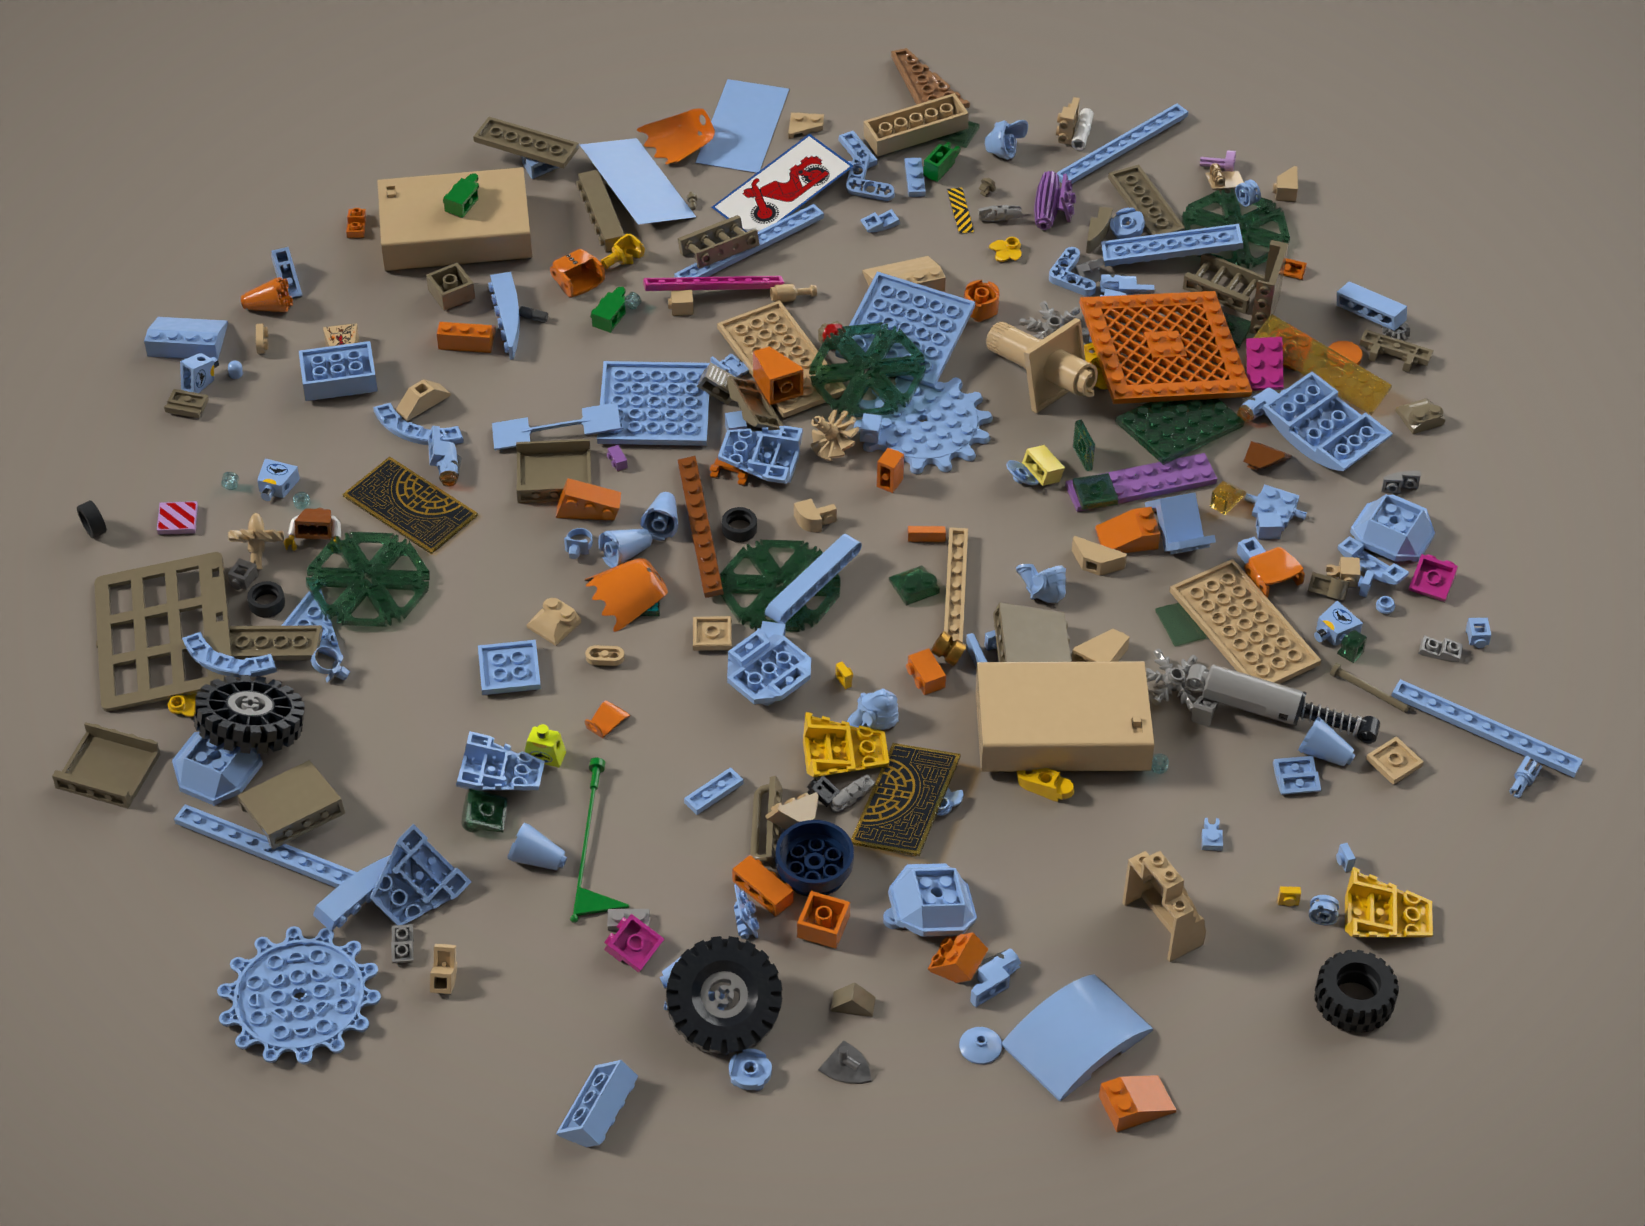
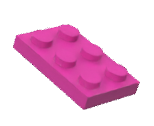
[1246,337,1284,391]

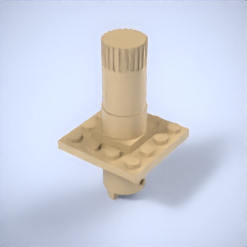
[986,318,1098,413]

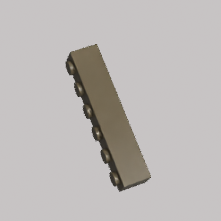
[576,169,624,252]

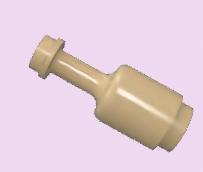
[770,284,817,302]

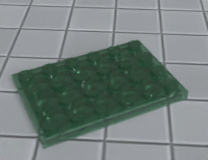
[1115,398,1245,465]

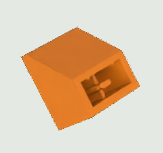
[928,932,988,983]

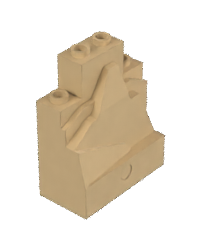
[1122,851,1206,962]

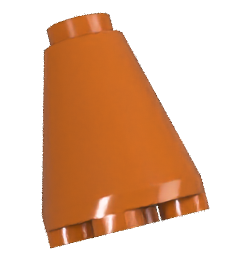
[241,277,293,312]

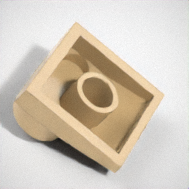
[527,598,581,646]

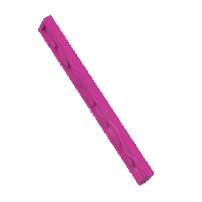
[643,276,784,291]

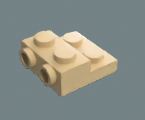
[1056,97,1080,145]

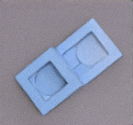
[860,209,900,233]

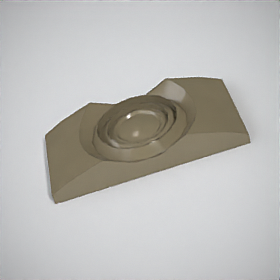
[727,376,783,430]

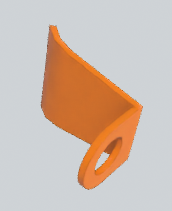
[584,700,630,738]

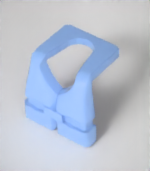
[710,354,749,378]

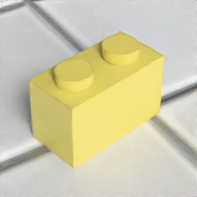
[1022,445,1065,486]

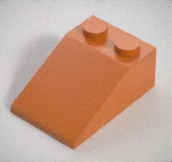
[1095,507,1160,553]
[1099,1075,1176,1132]

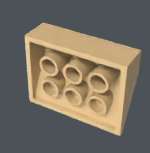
[862,256,946,292]

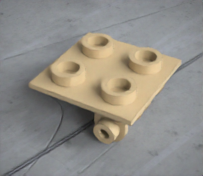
[1205,163,1244,191]

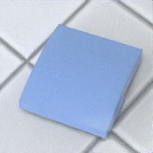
[1273,756,1321,795]

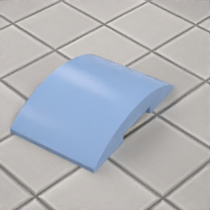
[1263,371,1393,471]
[1001,974,1153,1102]

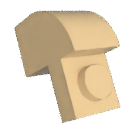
[794,498,837,532]
[430,944,457,994]

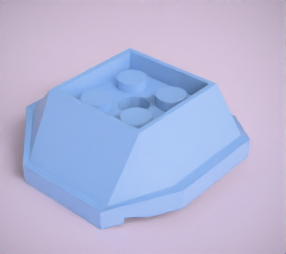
[1350,494,1435,562]
[727,631,811,706]
[172,732,263,806]
[888,863,977,937]

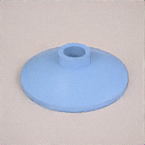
[1006,460,1039,485]
[959,1027,1002,1064]

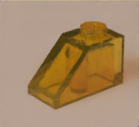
[1210,481,1246,515]

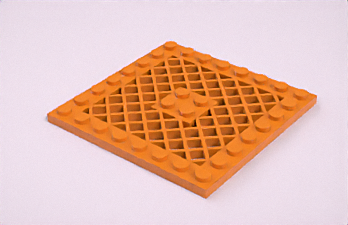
[1079,291,1252,404]

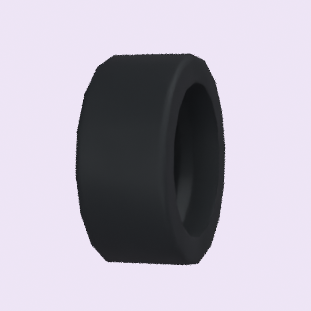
[77,500,107,538]
[722,507,757,542]
[247,581,285,618]

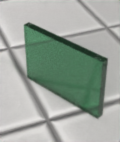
[1155,602,1206,646]

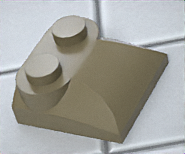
[1395,398,1445,434]

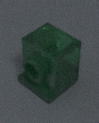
[1337,630,1367,663]

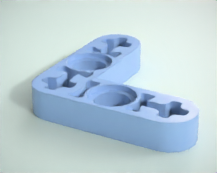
[846,148,895,201]
[1049,247,1096,296]

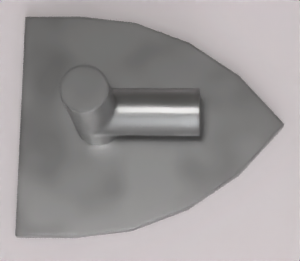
[818,1040,871,1084]

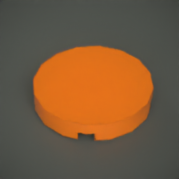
[1326,341,1362,370]

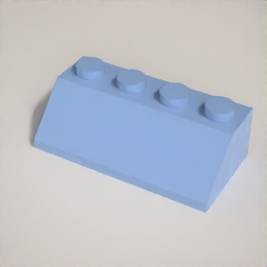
[556,1060,638,1147]

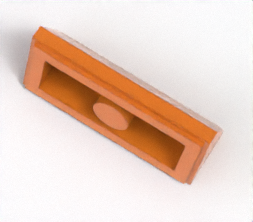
[1283,258,1307,280]
[908,526,946,542]

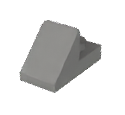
[1074,258,1105,282]
[1191,695,1219,727]

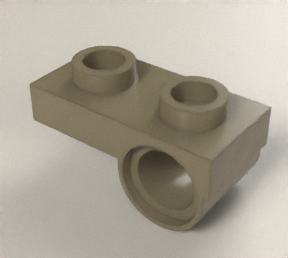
[1308,572,1350,600]

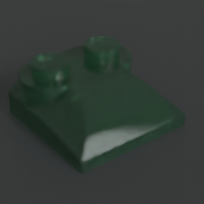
[889,565,940,606]
[461,789,508,833]

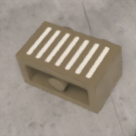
[697,363,735,405]

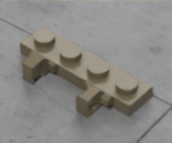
[1359,329,1434,372]

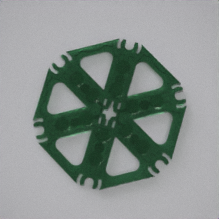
[1181,189,1290,269]
[810,322,926,418]
[306,532,430,627]
[720,539,841,632]

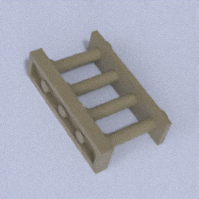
[677,215,760,269]
[1183,253,1265,314]

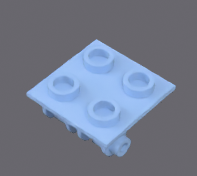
[734,884,759,939]

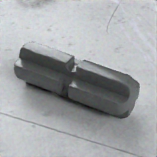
[519,306,549,322]

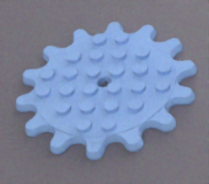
[853,376,993,474]
[217,926,381,1065]

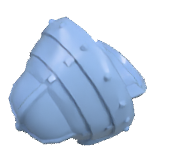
[985,120,1028,160]
[1016,564,1066,603]
[847,689,899,730]

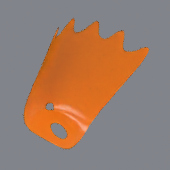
[637,108,715,164]
[584,558,668,632]

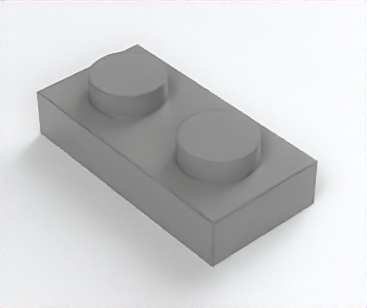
[607,909,650,931]

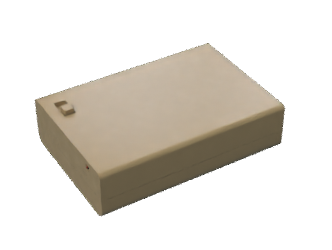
[377,167,532,271]
[976,661,1154,772]

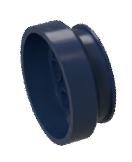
[776,820,854,897]

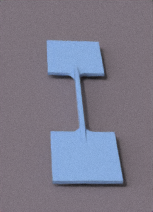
[492,402,621,450]

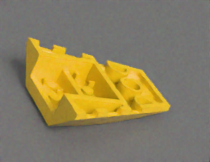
[803,712,889,777]
[1345,867,1433,937]

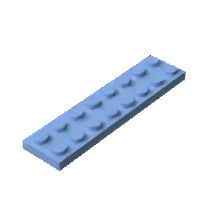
[1101,224,1243,266]

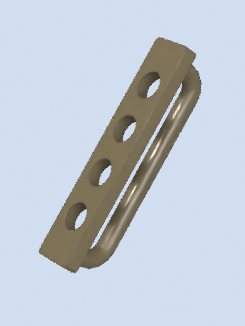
[750,776,782,868]

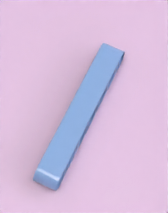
[765,534,862,624]

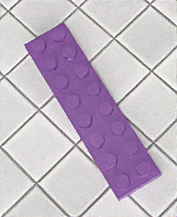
[1065,453,1217,512]

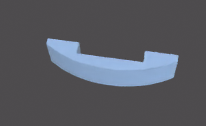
[1337,536,1409,585]

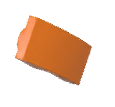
[346,208,366,238]

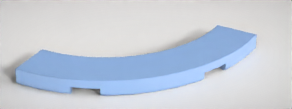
[373,403,464,445]
[182,632,277,677]

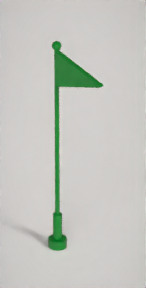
[570,757,629,923]

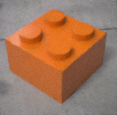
[797,891,850,949]

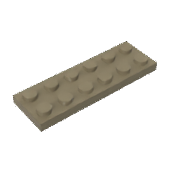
[473,117,579,169]
[1108,165,1185,235]
[229,625,323,661]

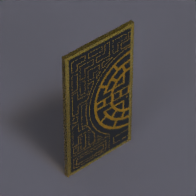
[343,456,478,554]
[851,743,961,857]

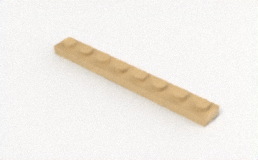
[944,527,968,642]

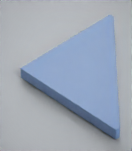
[281,581,342,658]

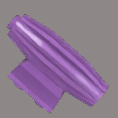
[1034,171,1076,230]

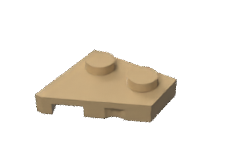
[788,113,824,139]

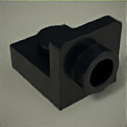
[806,776,840,807]

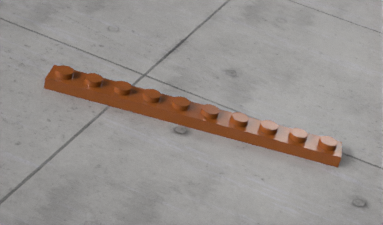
[678,456,724,598]

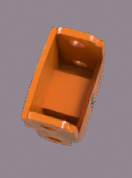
[550,249,605,298]
[1244,547,1305,598]

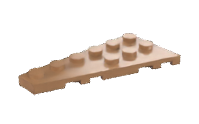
[891,48,970,109]

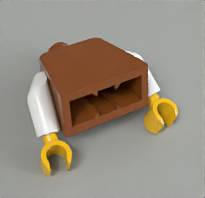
[284,507,343,553]

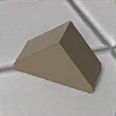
[831,983,876,1017]

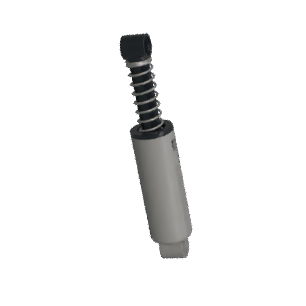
[1185,664,1380,744]

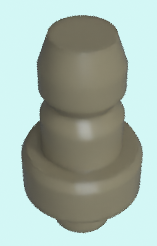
[687,192,697,210]

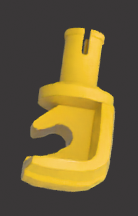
[600,234,645,269]

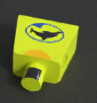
[525,724,566,768]

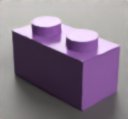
[607,445,628,471]

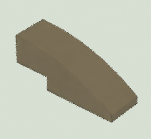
[1086,207,1113,253]

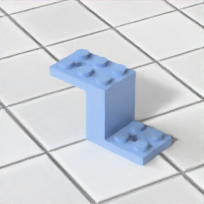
[1145,492,1216,554]

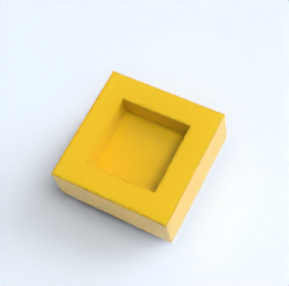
[835,661,853,689]
[1277,886,1301,906]

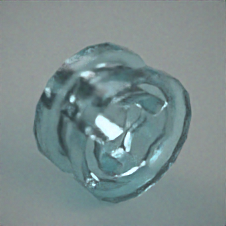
[624,292,642,310]
[221,472,239,490]
[293,492,311,510]
[1151,754,1169,774]

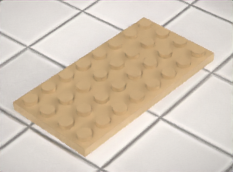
[717,300,847,418]
[1169,559,1321,684]

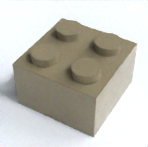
[426,262,475,311]

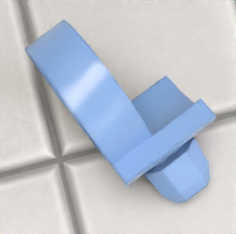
[564,528,593,559]
[311,646,350,682]

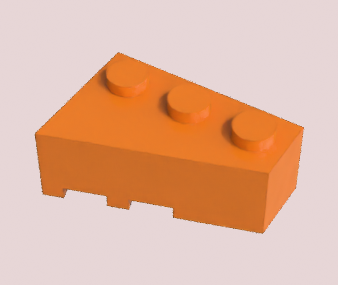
[556,478,621,520]

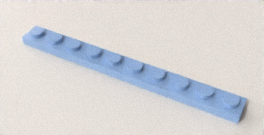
[1057,103,1189,184]
[674,204,824,278]
[1391,679,1583,778]
[174,804,357,888]

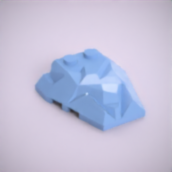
[718,426,803,484]
[456,731,545,791]
[369,824,471,925]

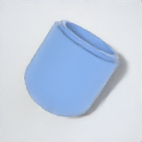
[228,360,243,379]

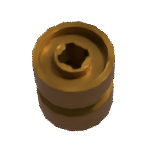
[931,631,967,666]

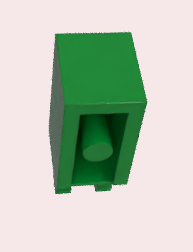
[923,142,961,182]
[443,173,479,218]
[590,287,626,333]

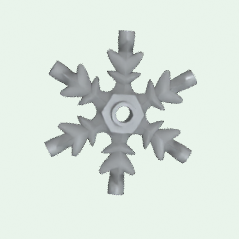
[1019,301,1089,339]
[1146,649,1203,712]

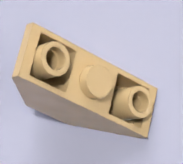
[396,379,451,421]
[1072,536,1127,576]
[765,792,819,830]

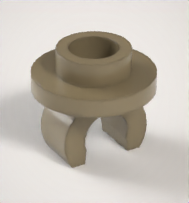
[979,178,996,197]

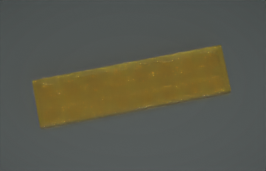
[1254,314,1392,415]

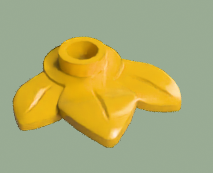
[989,237,1022,262]
[168,694,197,717]

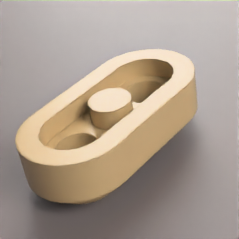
[256,323,268,354]
[585,645,625,666]

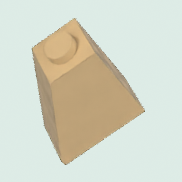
[1071,629,1130,662]

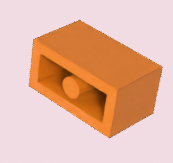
[877,448,904,493]
[906,648,946,695]

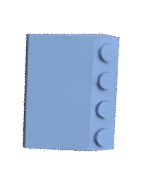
[144,317,228,360]
[299,341,378,401]

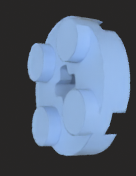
[1110,208,1145,239]
[729,1049,772,1091]

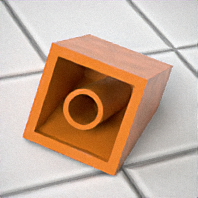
[753,346,803,405]

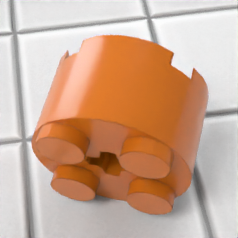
[964,280,999,322]

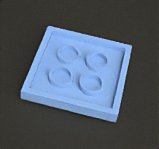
[478,640,541,695]

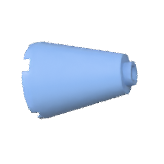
[641,492,678,541]
[598,529,653,568]
[1297,717,1356,766]
[508,823,567,870]

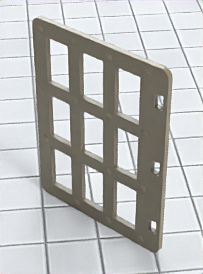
[94,552,232,712]

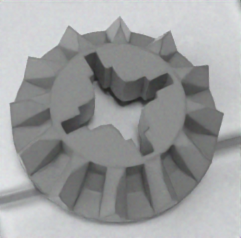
[1382,323,1411,341]

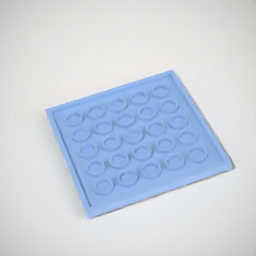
[835,271,975,388]
[597,361,710,446]

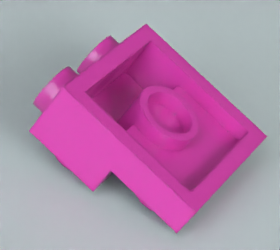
[1409,554,1458,602]
[604,914,664,972]

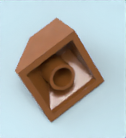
[1243,441,1292,470]

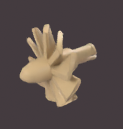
[810,410,859,461]
[228,513,284,570]

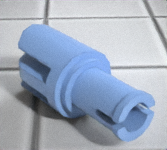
[1509,756,1543,798]

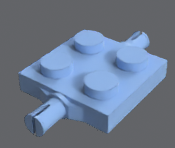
[1244,484,1307,527]

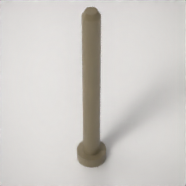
[1330,663,1410,712]

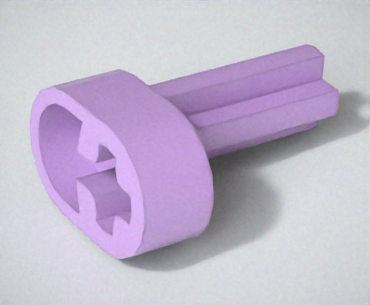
[1200,150,1236,171]

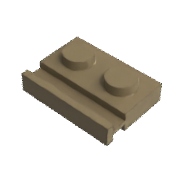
[164,389,209,418]

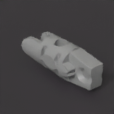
[978,205,1023,221]
[830,775,875,813]

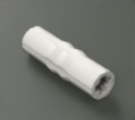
[1071,108,1094,150]

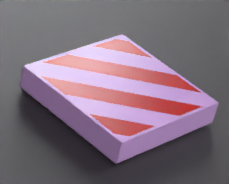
[157,501,198,535]

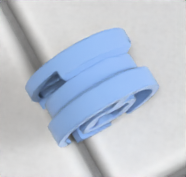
[1235,179,1261,207]
[1309,895,1339,925]

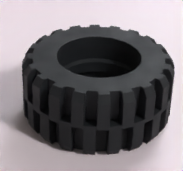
[1314,950,1399,1033]

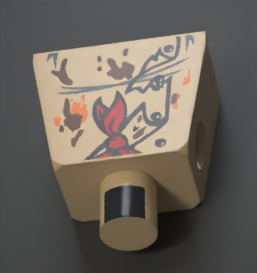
[323,323,359,347]

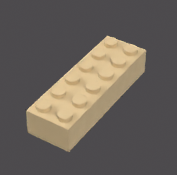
[863,93,969,157]

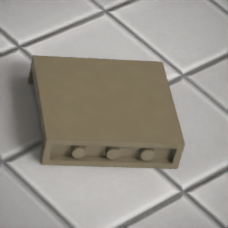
[1249,240,1289,337]
[516,439,592,503]
[993,602,1072,662]
[52,722,161,809]
[237,760,345,849]

